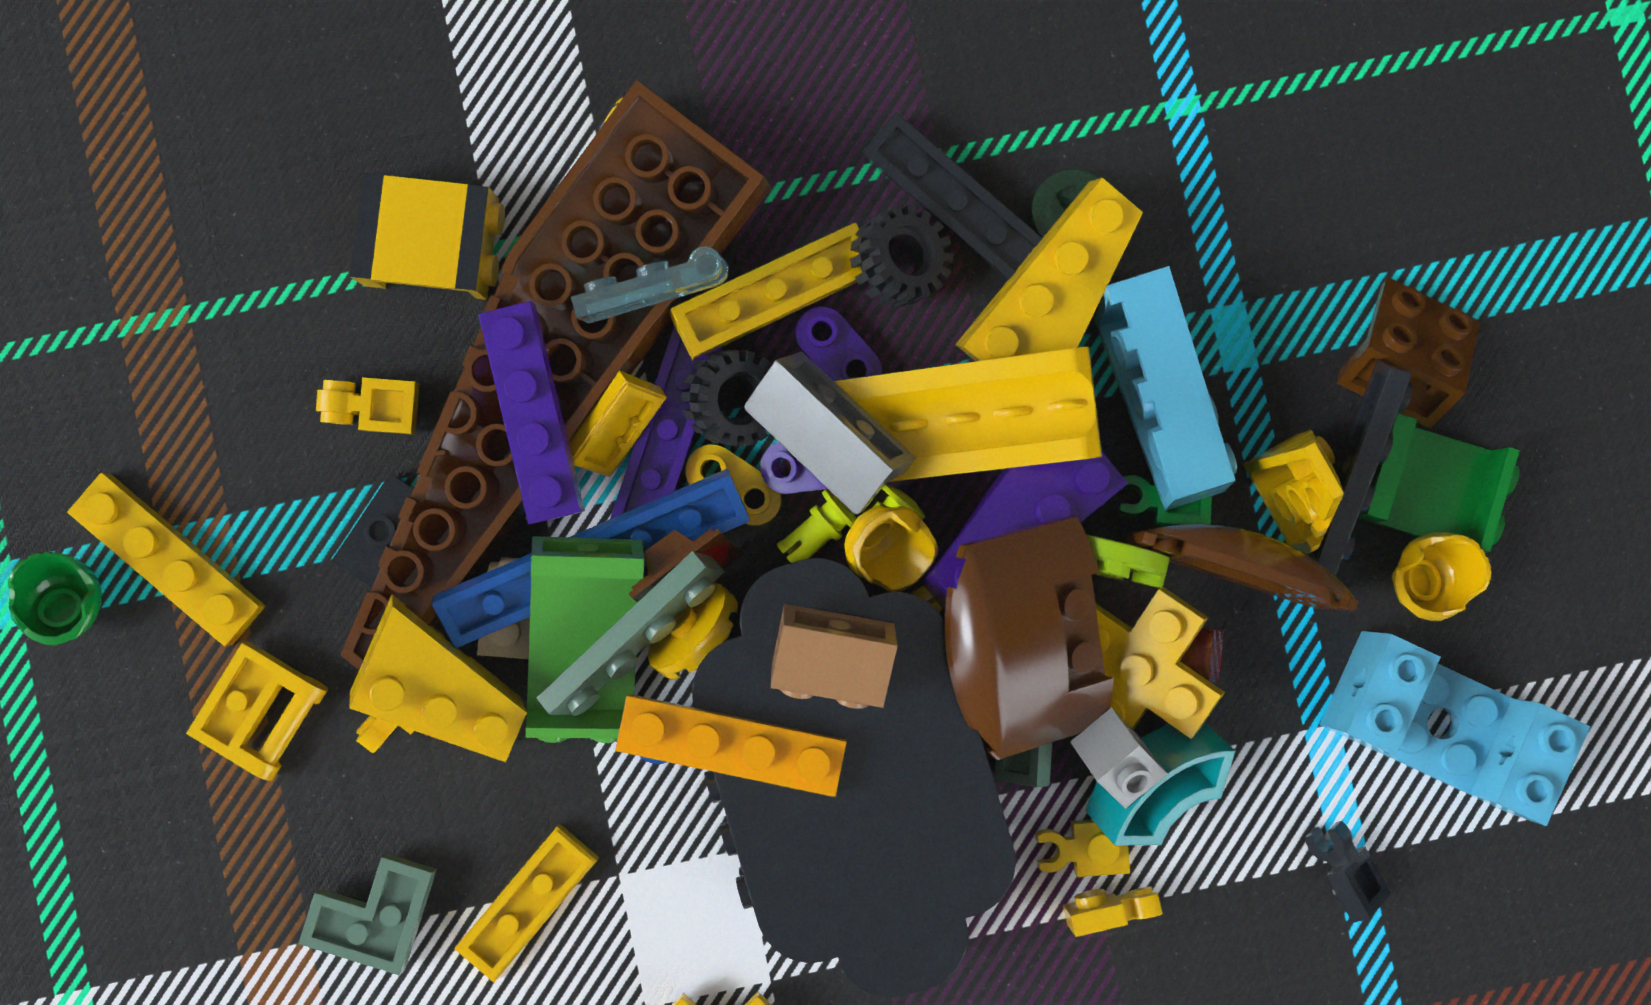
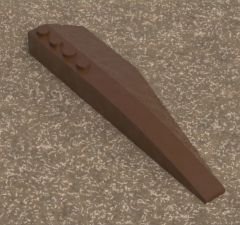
[341,80,771,670]

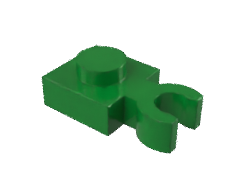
[1118,475,1212,527]

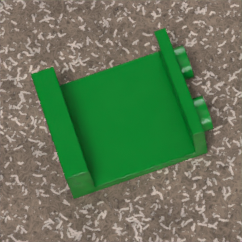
[1357,413,1520,552]

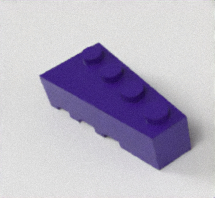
[920,451,1128,611]

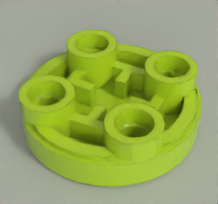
[1086,535,1170,589]

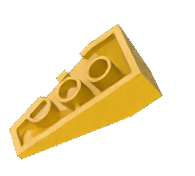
[1243,430,1344,554]

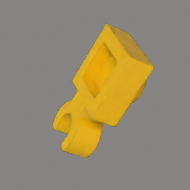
[1035,819,1130,877]
[1063,886,1163,937]

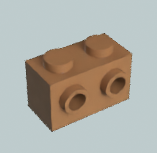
[771,604,898,709]

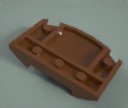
[945,516,1114,760]
[1118,524,1359,611]

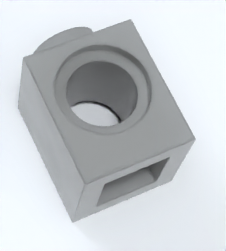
[1071,707,1167,809]

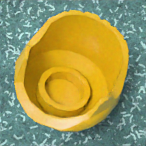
[844,505,938,592]
[1392,532,1491,621]

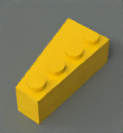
[955,177,1143,361]

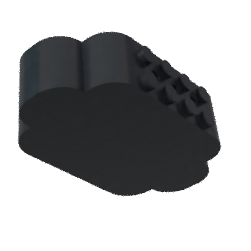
[692,558,1016,998]

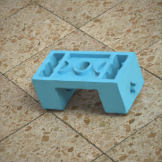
[1320,631,1591,826]

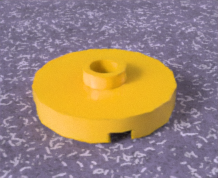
[648,583,738,680]

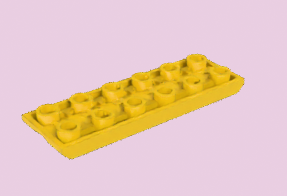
[787,347,1102,491]

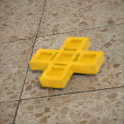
[1095,587,1225,739]

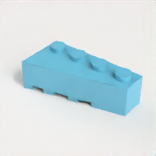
[1094,266,1237,511]

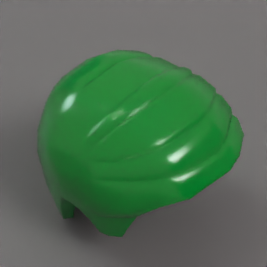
[8,552,102,646]

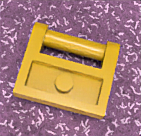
[186,642,328,781]

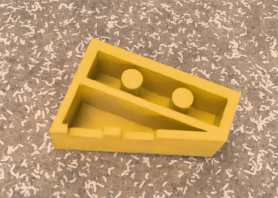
[349,594,527,762]

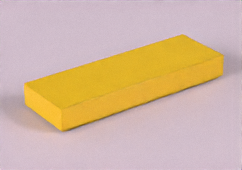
[454,824,599,983]

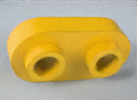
[685,444,782,526]

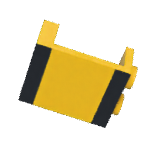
[350,173,505,300]

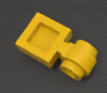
[316,377,420,435]

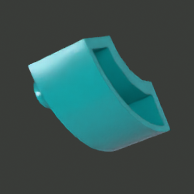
[1085,722,1235,845]

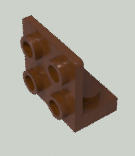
[1337,278,1480,428]

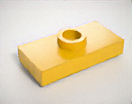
[569,370,667,478]

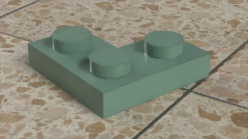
[298,854,437,976]

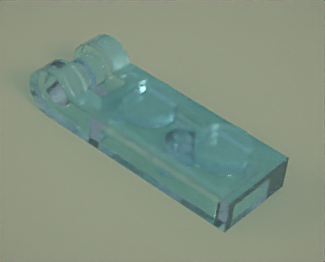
[571,246,728,323]

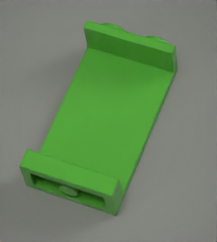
[526,536,644,743]

